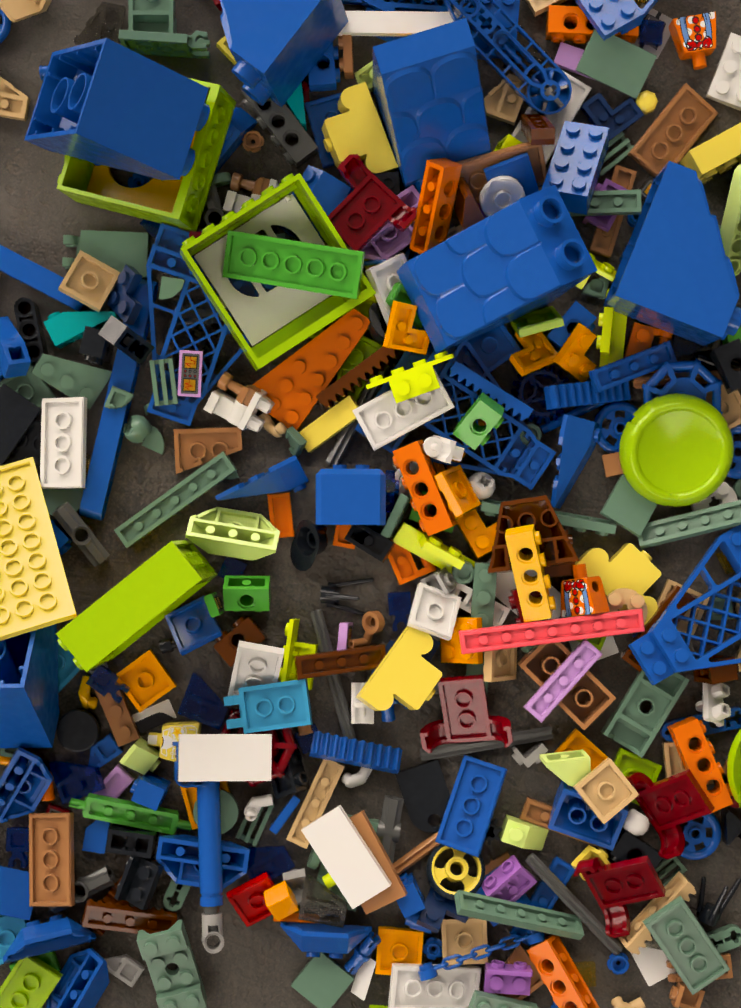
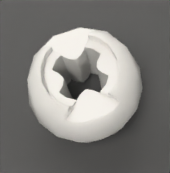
[469,472,495,500]
[623,808,650,837]

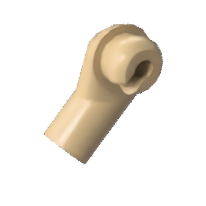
[611,996,646,1008]

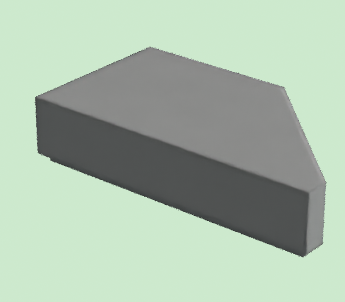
[104,954,146,987]

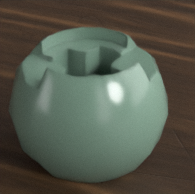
[123,415,151,444]

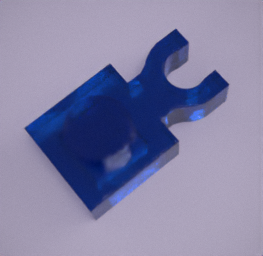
[386,470,399,512]
[388,591,411,631]
[86,665,130,703]
[6,827,29,868]

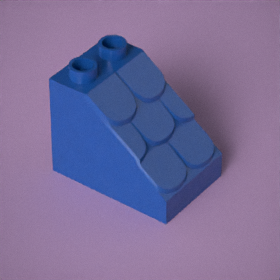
[220,0,348,107]
[373,18,492,194]
[24,38,210,181]
[603,161,741,346]
[396,185,597,354]
[0,624,60,748]

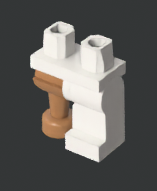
[223,172,284,220]
[203,371,275,432]

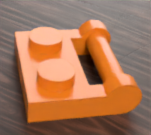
[623,322,673,374]
[388,528,437,585]

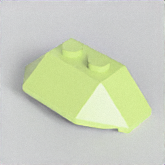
[185,507,280,561]

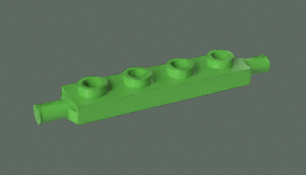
[69,793,191,835]

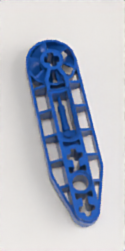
[443,0,572,115]

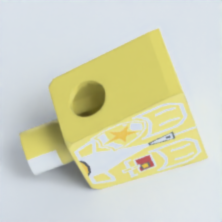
[148,720,202,762]

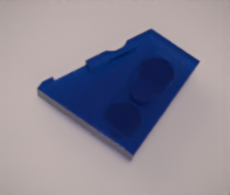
[177,672,228,730]
[48,761,106,805]
[246,845,296,880]

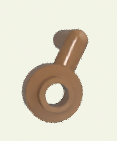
[348,610,385,648]

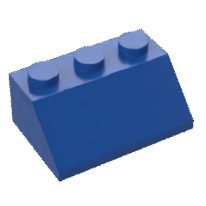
[277,165,353,242]
[548,780,629,851]

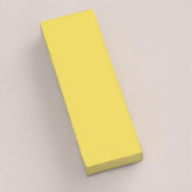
[299,395,359,453]

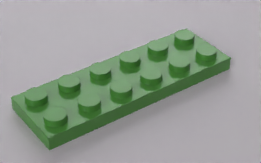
[222,230,365,299]

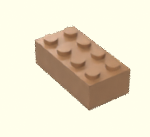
[517,642,616,730]

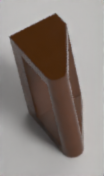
[454,177,484,230]

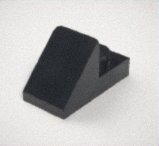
[344,525,395,563]
[721,808,741,846]

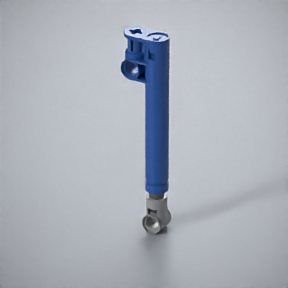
[172,741,224,954]

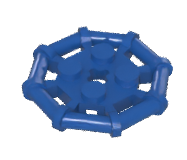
[641,359,723,414]

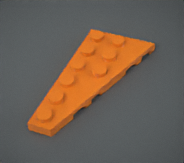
[253,308,370,431]

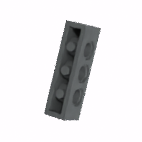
[242,91,318,169]

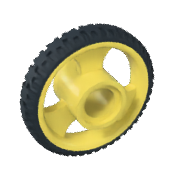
[426,844,485,900]

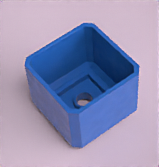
[316,465,386,525]

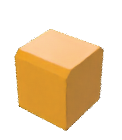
[263,881,299,921]

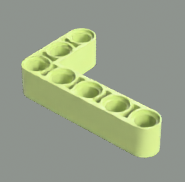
[720,164,741,277]

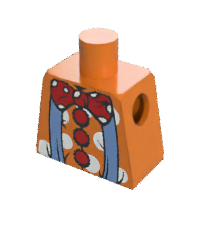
[669,11,716,70]
[561,564,610,617]

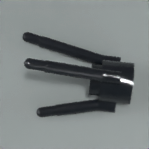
[320,578,374,616]
[696,877,741,927]

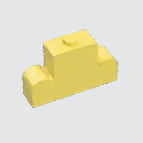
[321,82,398,174]
[575,543,662,626]
[356,626,442,711]

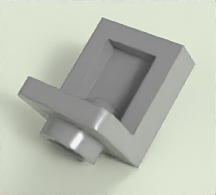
[420,567,456,595]
[511,741,548,768]
[282,868,312,905]

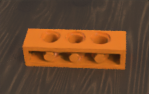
[545,5,639,44]
[409,158,462,254]
[392,439,457,536]
[667,716,733,814]
[526,934,600,1008]

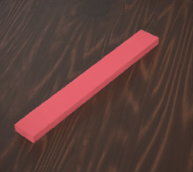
[458,608,645,654]

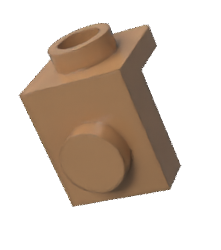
[669,982,705,1008]

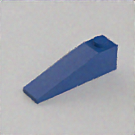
[551,414,602,509]
[215,455,309,501]

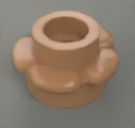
[242,130,264,153]

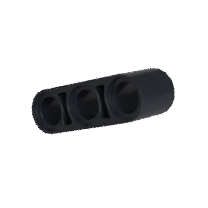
[14,297,48,364]

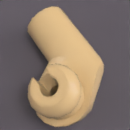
[258,413,287,438]

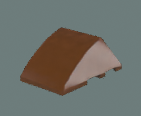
[488,495,579,574]

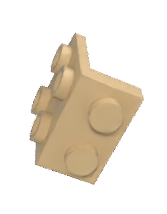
[0,0,52,23]

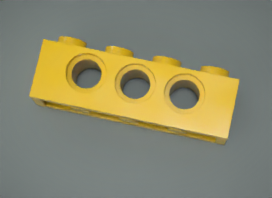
[505,524,556,623]

